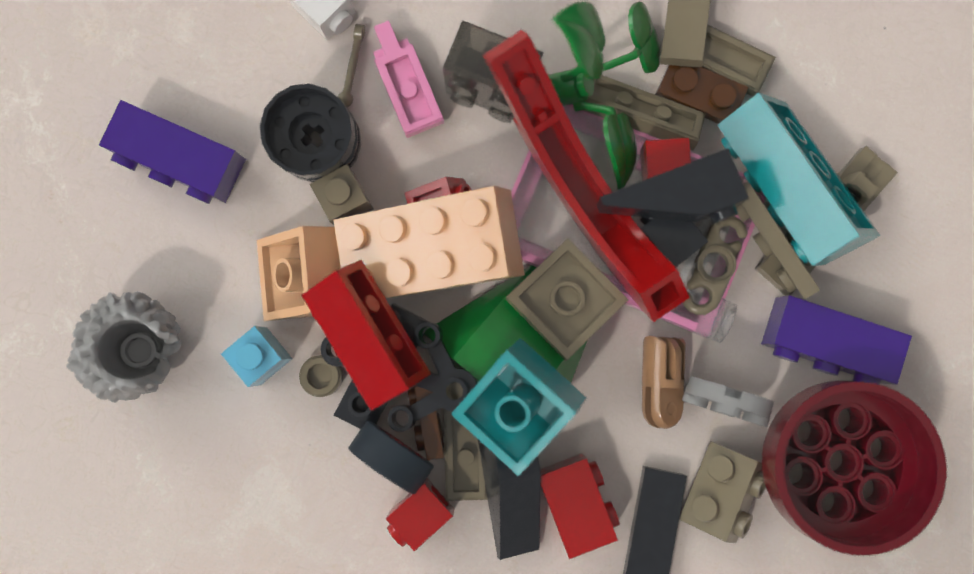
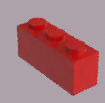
[301,260,431,411]

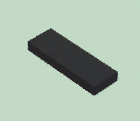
[623,466,687,574]

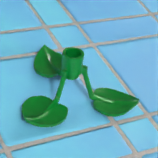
[548,1,661,190]

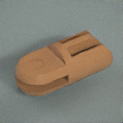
[642,336,686,429]

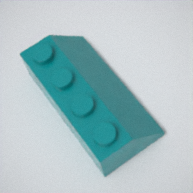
[717,92,881,266]

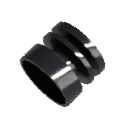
[260,83,361,182]

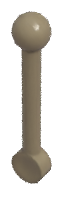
[338,24,365,107]

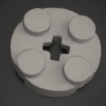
[682,377,774,427]

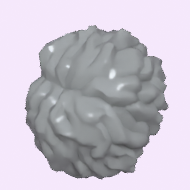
[66,291,181,402]

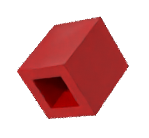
[640,138,691,181]
[385,478,455,552]

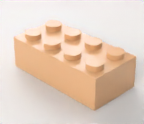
[334,186,525,300]

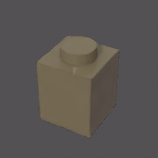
[309,164,373,225]

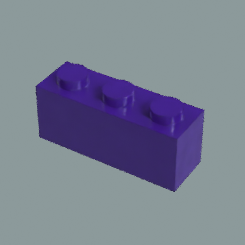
[99,100,246,204]
[761,295,912,385]

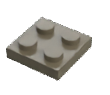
[506,238,629,361]

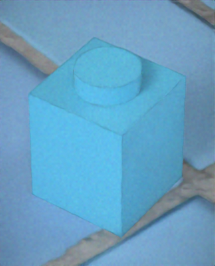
[221,326,293,387]

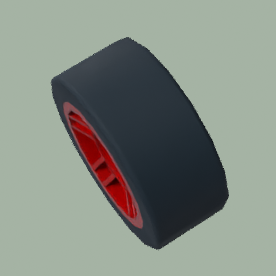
[348,420,434,494]

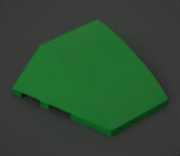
[424,265,588,383]

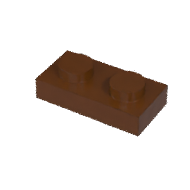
[655,65,749,124]
[408,371,445,461]

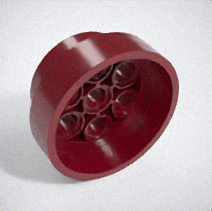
[762,380,947,556]

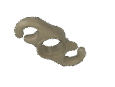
[683,217,748,315]

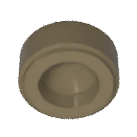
[299,355,343,397]

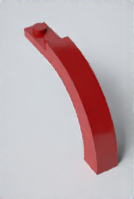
[483,29,690,323]

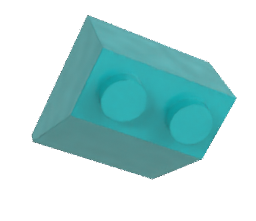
[451,338,587,476]

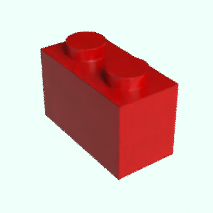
[540,453,620,559]

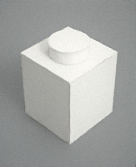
[289,0,356,41]

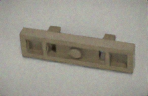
[755,146,898,296]

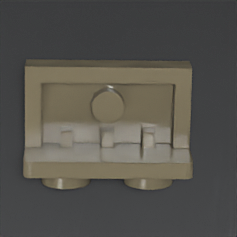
[679,441,766,543]

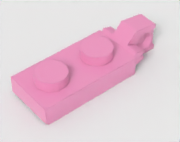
[373,20,444,138]

